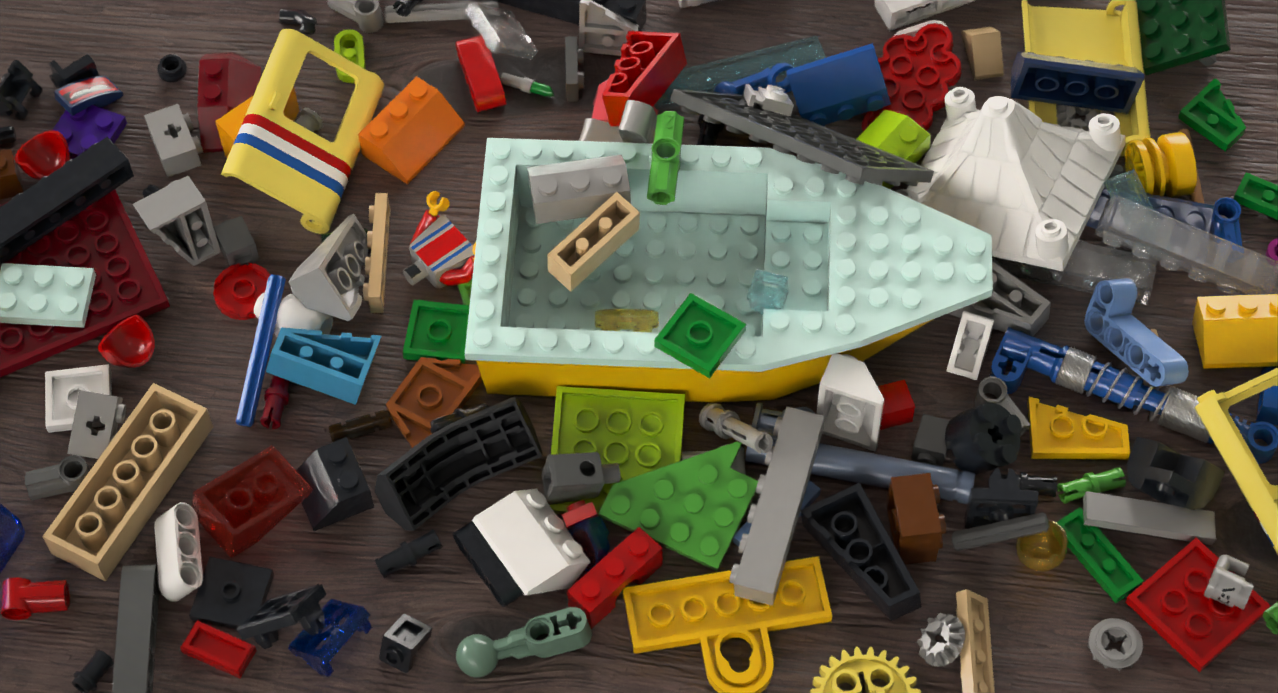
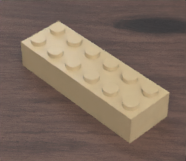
[42,383,213,582]

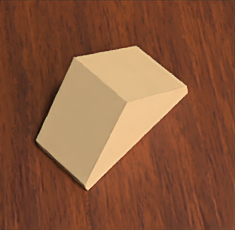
[961,27,1004,80]

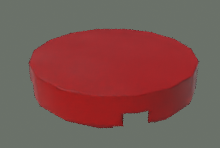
[213,263,270,320]

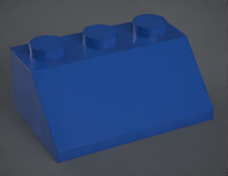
[786,43,891,126]

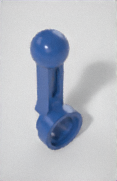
[714,63,794,95]

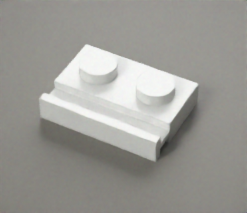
[743,84,794,117]

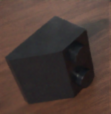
[290,437,374,531]

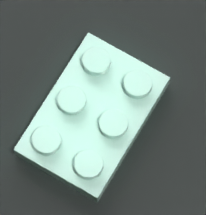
[0,263,96,328]

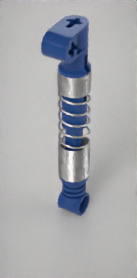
[990,327,1278,464]

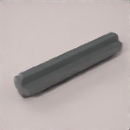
[952,512,1049,551]

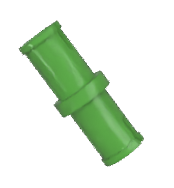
[1057,467,1126,504]

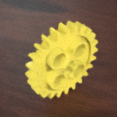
[810,647,921,693]

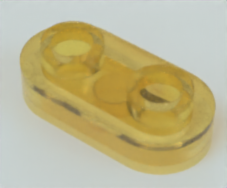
[595,309,659,332]

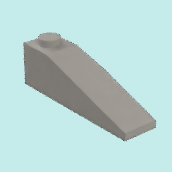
[288,214,368,321]

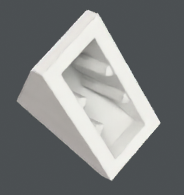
[946,311,994,380]

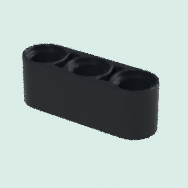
[452,521,525,607]

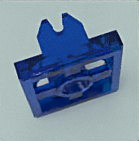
[288,599,372,677]

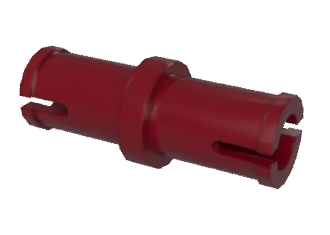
[260,375,290,429]

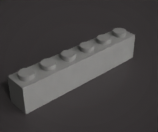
[729,406,824,606]

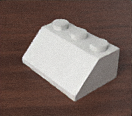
[817,353,884,451]
[472,488,590,596]

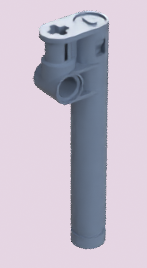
[745,403,975,504]

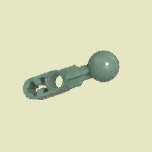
[456,607,592,677]

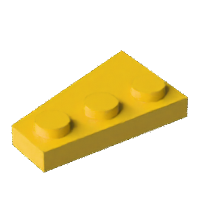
[1027,396,1130,460]

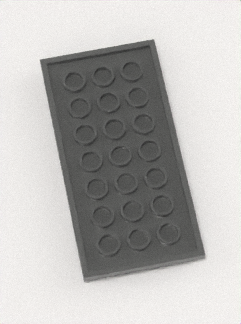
[670,89,934,186]

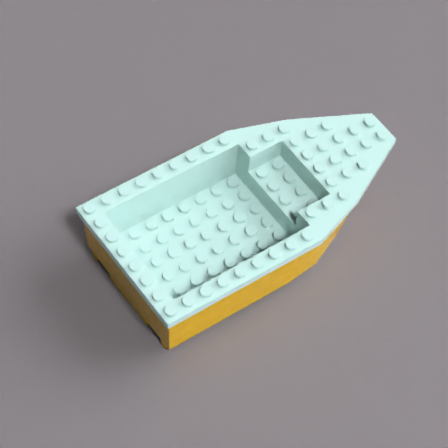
[465,138,993,403]

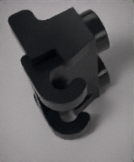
[0,60,43,119]

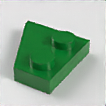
[1178,78,1246,152]

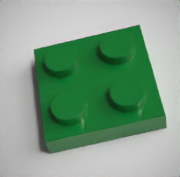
[654,293,746,378]
[402,300,470,364]

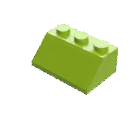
[856,109,930,189]

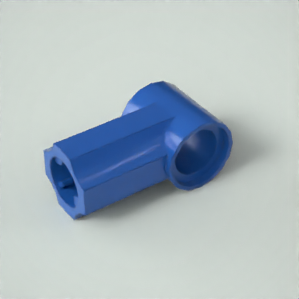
[1211,197,1244,263]

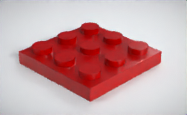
[1125,538,1271,673]

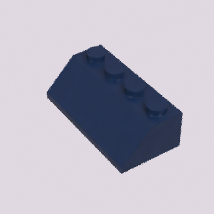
[1011,52,1144,114]

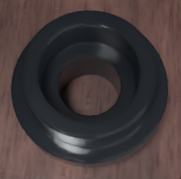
[157,54,187,82]

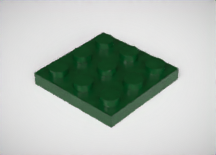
[1135,0,1231,76]

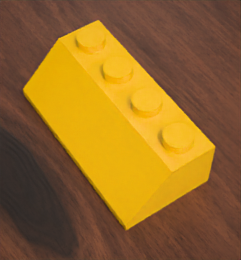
[1192,294,1278,369]

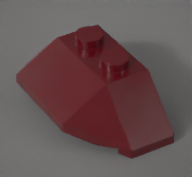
[197,53,262,153]

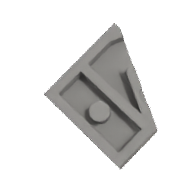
[579,0,639,56]

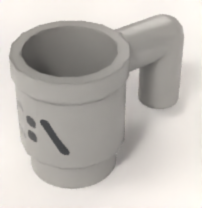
[1204,555,1254,609]

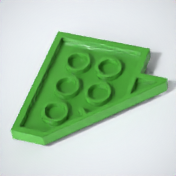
[598,442,758,572]

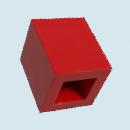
[877,379,915,430]

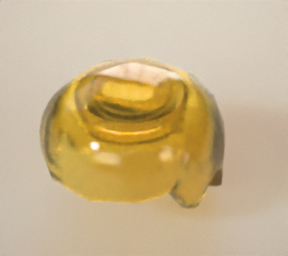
[1016,521,1068,572]

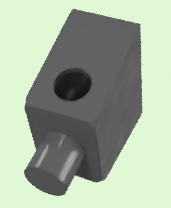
[542,452,620,505]

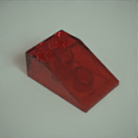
[192,445,313,558]

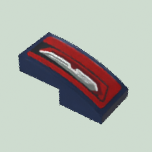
[54,76,123,116]

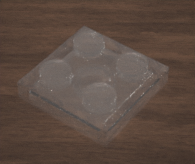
[465,2,538,59]

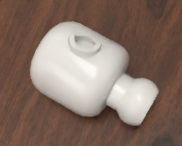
[254,293,333,337]

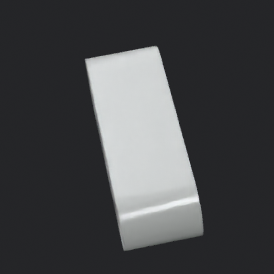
[154,502,203,602]

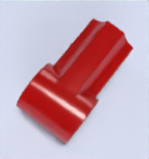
[1,577,70,620]

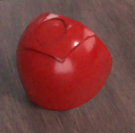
[15,131,70,180]
[98,315,155,368]

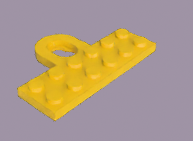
[623,556,832,693]

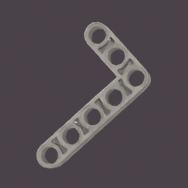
[579,100,657,144]

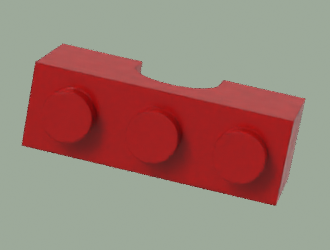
[567,527,663,629]

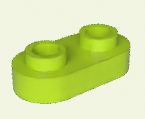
[334,29,366,83]

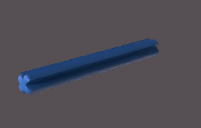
[236,274,286,427]

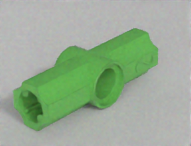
[647,111,684,205]

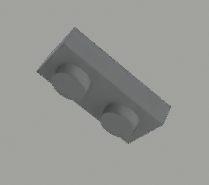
[565,36,584,102]

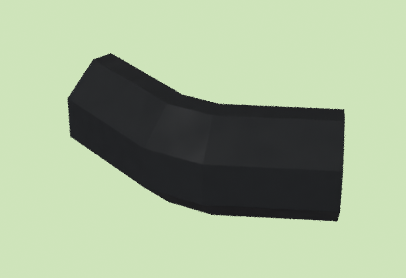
[374,396,542,531]

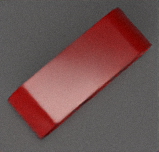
[455,34,506,112]

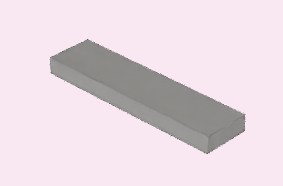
[1083,491,1216,545]

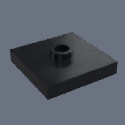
[189,557,274,630]

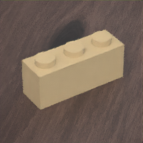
[547,192,640,292]

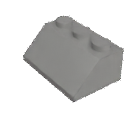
[527,155,631,224]

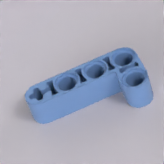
[1085,278,1189,387]

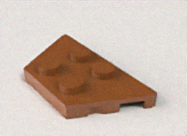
[386,357,482,448]

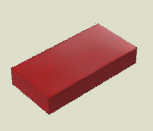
[180,620,257,679]

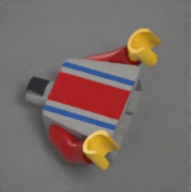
[403,191,476,289]

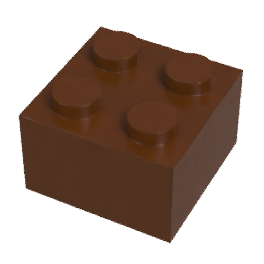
[886,473,946,565]

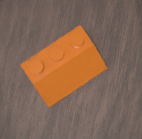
[358,76,465,185]

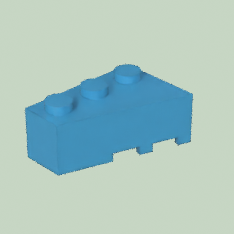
[266,328,381,405]

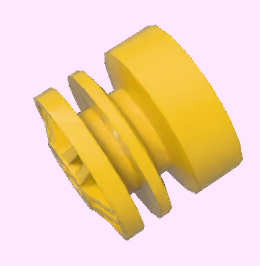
[1125,132,1197,198]

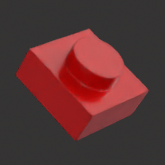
[562,500,599,530]

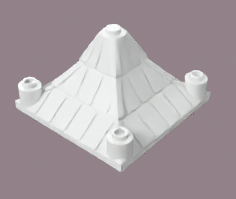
[895,87,1126,271]

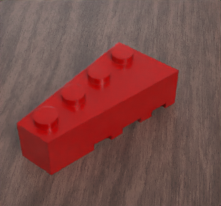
[602,31,687,127]

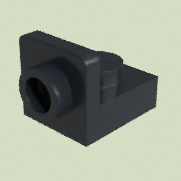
[49,54,99,89]
[379,614,432,673]

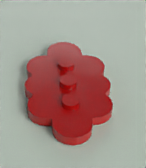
[862,23,962,131]

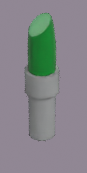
[500,73,554,97]

